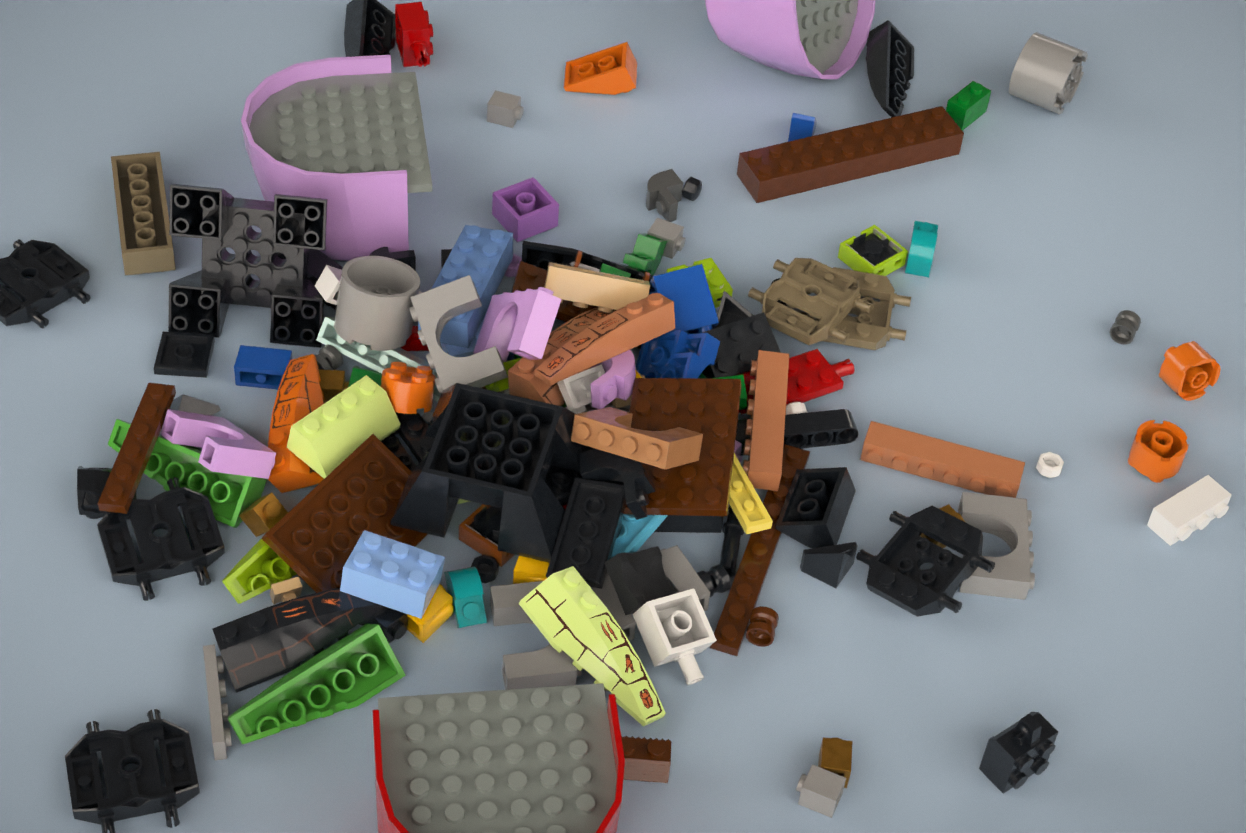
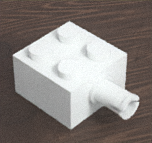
[632,588,717,685]

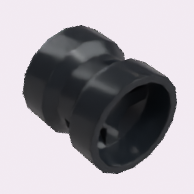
[697,564,731,597]

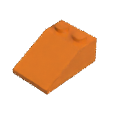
[564,42,637,95]

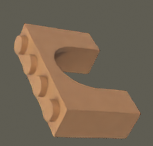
[571,407,703,469]

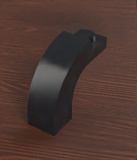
[579,449,655,520]

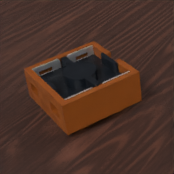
[459,504,515,567]

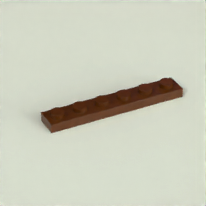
[98,383,176,514]

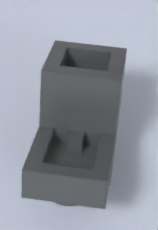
[646,169,683,222]

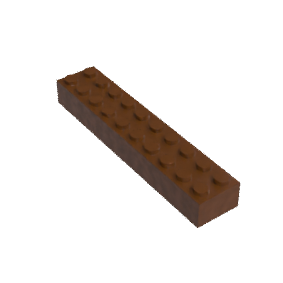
[737,106,964,203]

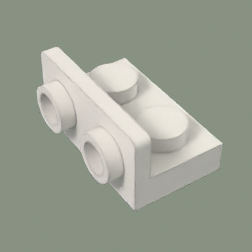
[557,364,605,414]

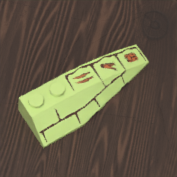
[519,566,666,727]

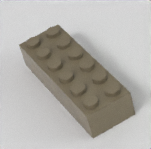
[111,152,176,275]

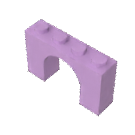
[473,287,562,362]
[160,409,276,479]

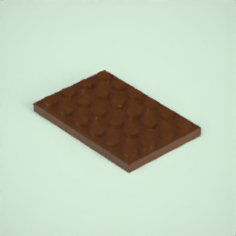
[621,378,741,516]
[261,434,428,593]

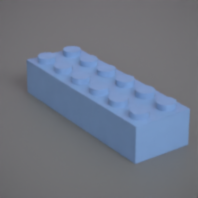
[418,225,513,348]

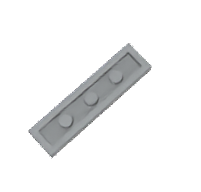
[203,644,232,761]

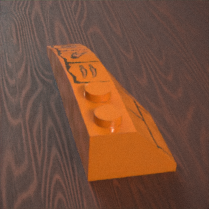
[268,354,325,493]

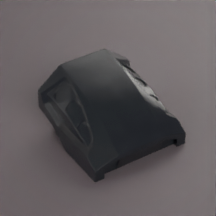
[77,466,137,519]

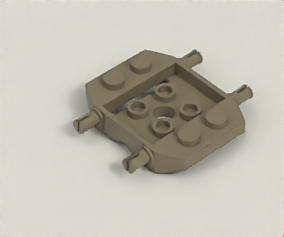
[748,258,873,345]
[798,267,911,350]

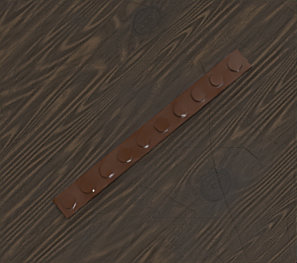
[710,444,810,656]

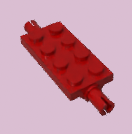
[739,349,855,416]

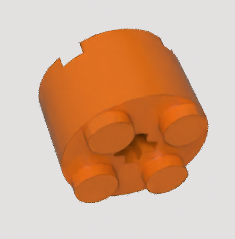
[1159,341,1221,401]
[381,362,435,414]
[1128,420,1188,483]

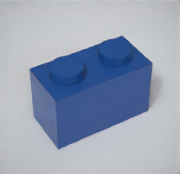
[234,345,293,390]

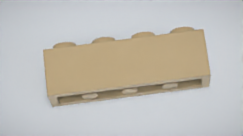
[544,262,650,313]

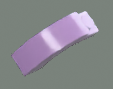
[590,350,636,409]

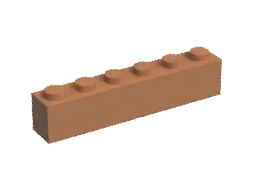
[743,350,789,491]
[860,421,1025,498]

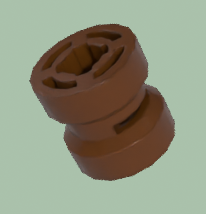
[746,606,779,647]

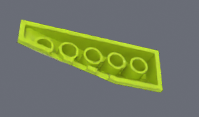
[222,539,297,604]

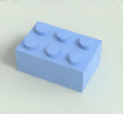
[340,530,445,619]

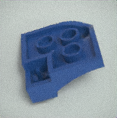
[635,330,720,378]

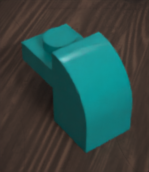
[905,221,938,277]
[444,567,487,628]

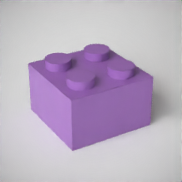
[492,177,559,242]

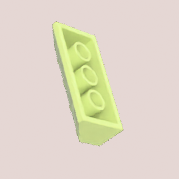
[286,375,401,479]

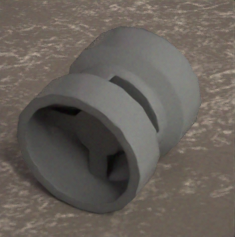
[1110,310,1141,344]
[315,344,343,370]

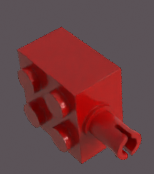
[395,2,433,67]

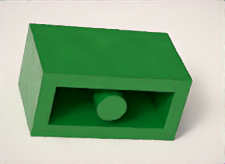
[946,81,991,131]

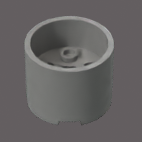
[1009,32,1087,114]
[334,256,420,351]

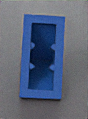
[788,113,817,142]

